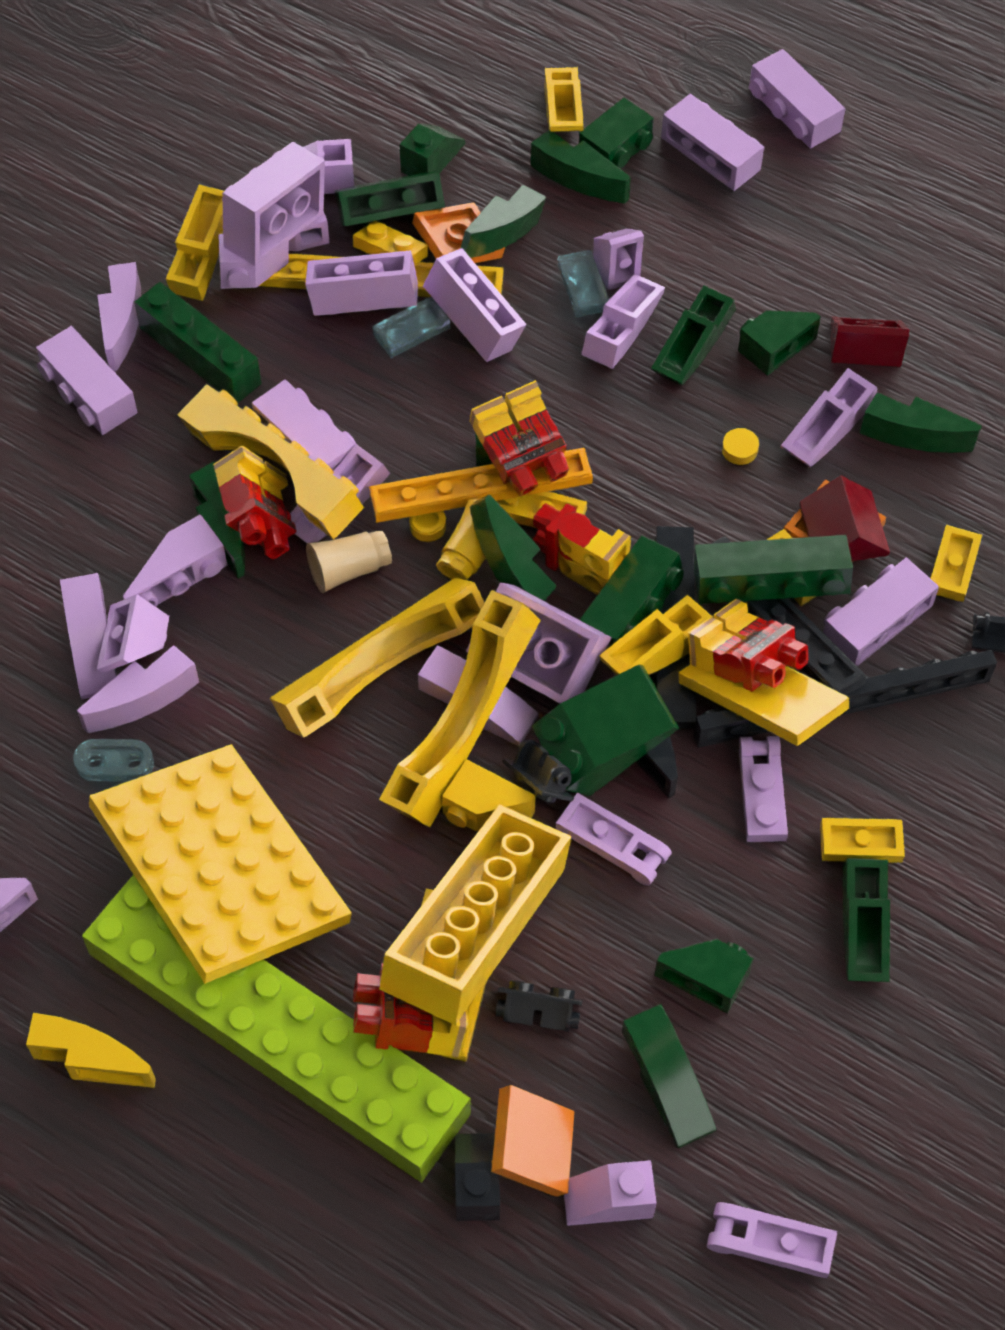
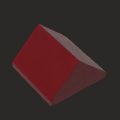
[831,316,910,367]
[799,475,890,561]

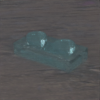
[557,250,609,318]
[372,296,451,358]

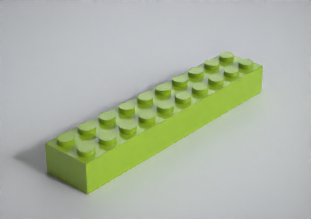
[82,874,471,1183]

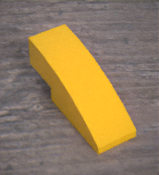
[544,67,584,132]
[166,185,224,301]
[599,595,713,675]
[26,1013,156,1088]

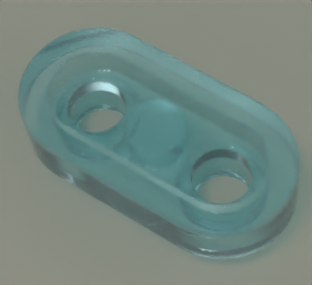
[73,739,154,782]

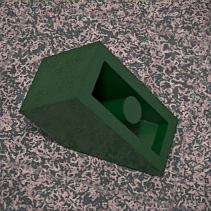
[399,123,465,176]
[738,310,821,376]
[654,939,754,1014]

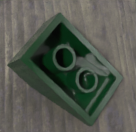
[532,664,679,796]

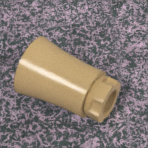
[306,531,392,593]

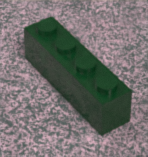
[134,282,262,403]
[694,535,853,604]

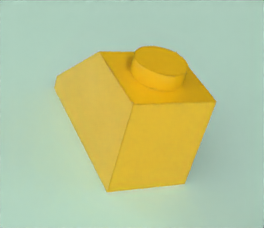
[442,759,535,831]

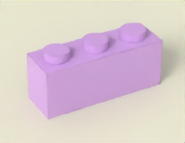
[749,49,845,149]
[661,94,764,191]
[423,248,526,362]
[306,251,418,316]
[36,326,138,435]
[252,379,356,471]
[823,557,939,666]

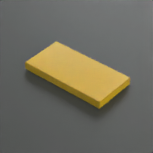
[679,665,849,746]

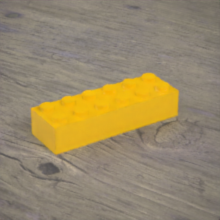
[379,804,572,1025]

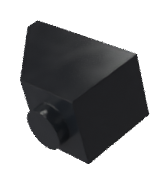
[455,1133,500,1221]

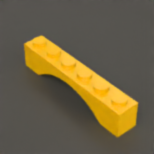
[177,384,364,540]
[270,577,485,738]
[379,590,541,828]

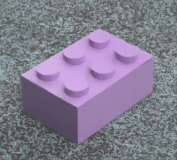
[222,142,325,266]
[466,583,612,703]

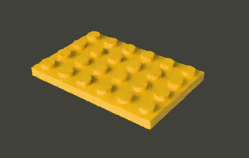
[89,744,352,984]

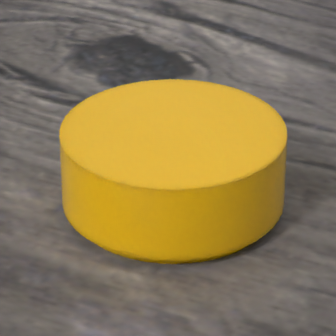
[722,428,759,465]
[409,511,446,542]

